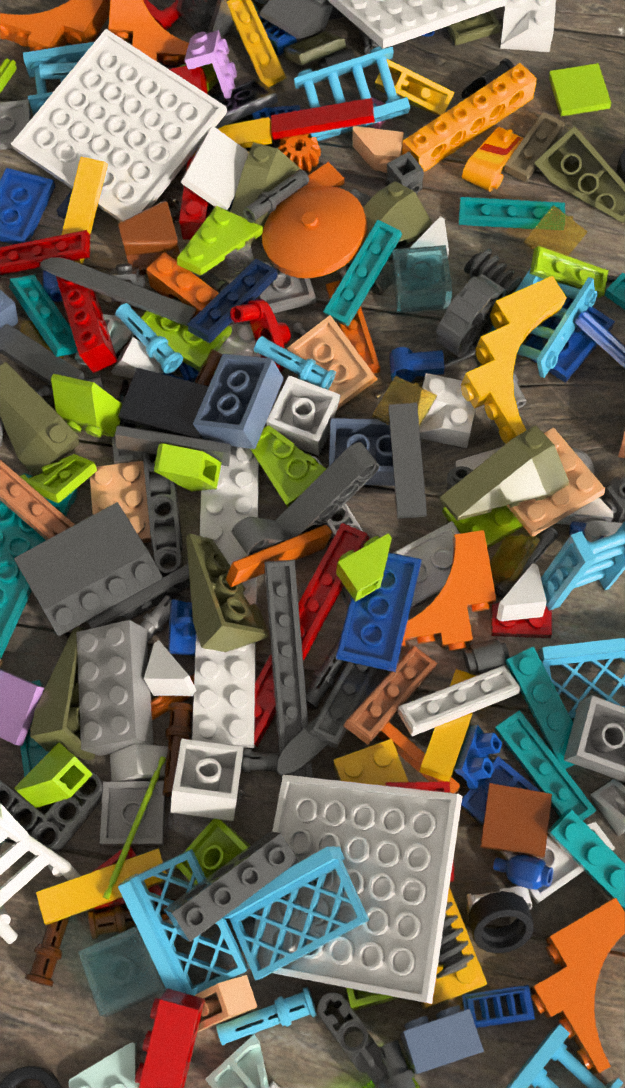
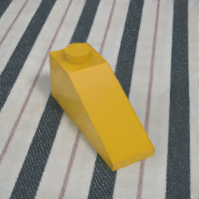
[375,58,455,116]

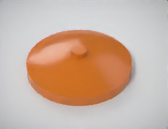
[262,186,368,278]

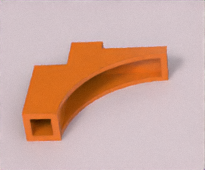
[0,0,110,51]
[108,0,189,66]
[402,530,496,651]
[530,898,625,1073]

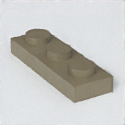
[504,112,565,183]

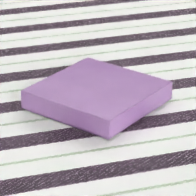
[0,669,44,746]

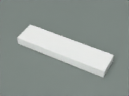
[398,665,520,736]

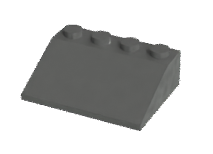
[14,502,163,637]

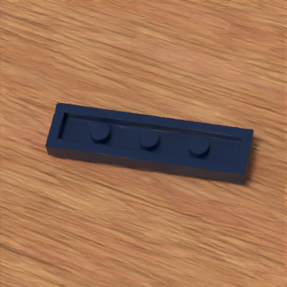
[187,259,278,343]

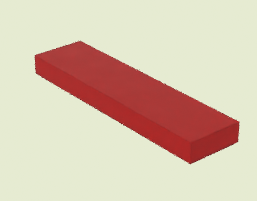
[271,98,375,140]
[0,230,90,275]

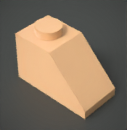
[353,126,404,173]
[194,975,257,1032]

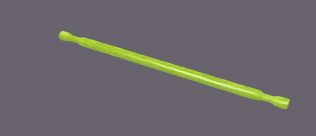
[103,756,166,899]

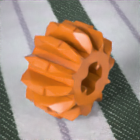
[278,134,321,173]

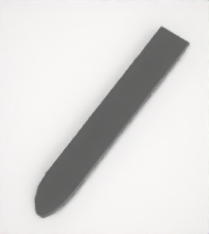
[40,257,196,326]
[276,654,404,776]

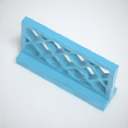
[538,638,625,719]
[224,846,370,980]
[118,849,248,996]

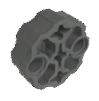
[436,274,507,358]

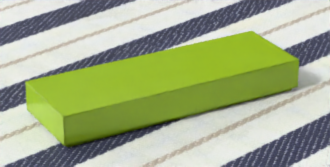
[530,246,608,298]

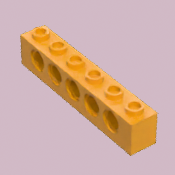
[402,63,537,172]

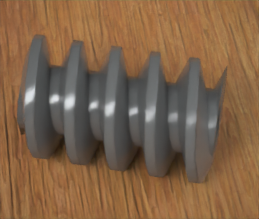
[464,249,522,296]
[436,902,474,979]

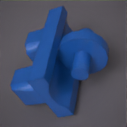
[168,599,196,656]
[454,725,502,789]

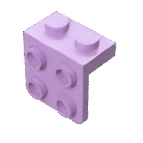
[185,30,237,99]

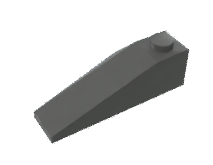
[176,0,233,38]

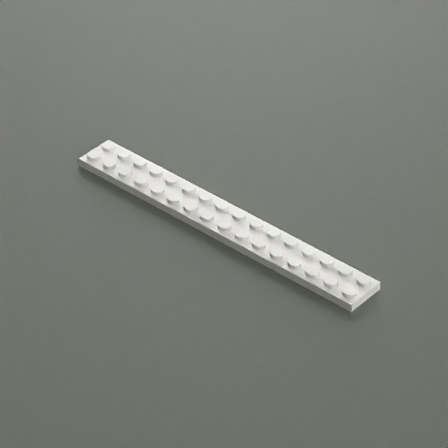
[192,324,261,748]

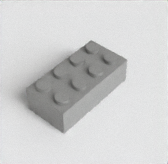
[76,620,154,756]
[564,696,625,782]

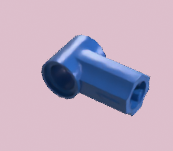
[389,347,444,384]

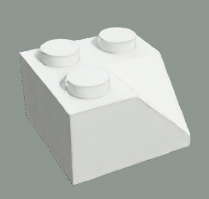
[500,0,556,52]
[418,373,476,448]
[266,376,341,456]
[170,739,244,821]

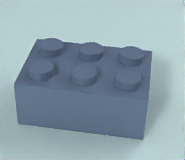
[193,354,284,449]
[329,418,395,486]
[400,1005,484,1074]

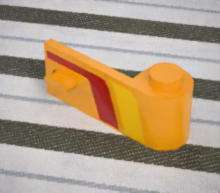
[462,127,524,192]

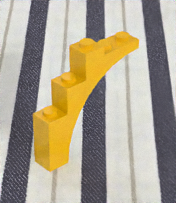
[460,276,567,444]

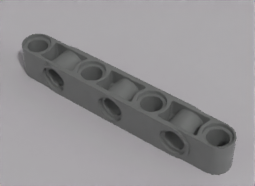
[140,426,184,578]

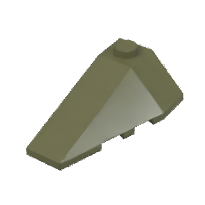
[534,126,625,223]
[230,142,302,252]
[347,181,433,264]
[0,362,79,476]
[440,425,569,521]
[186,533,269,652]
[30,626,95,760]

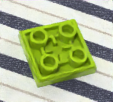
[549,63,611,117]

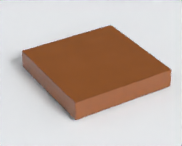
[480,783,552,858]

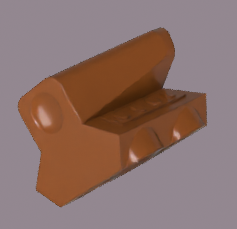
[118,201,180,275]

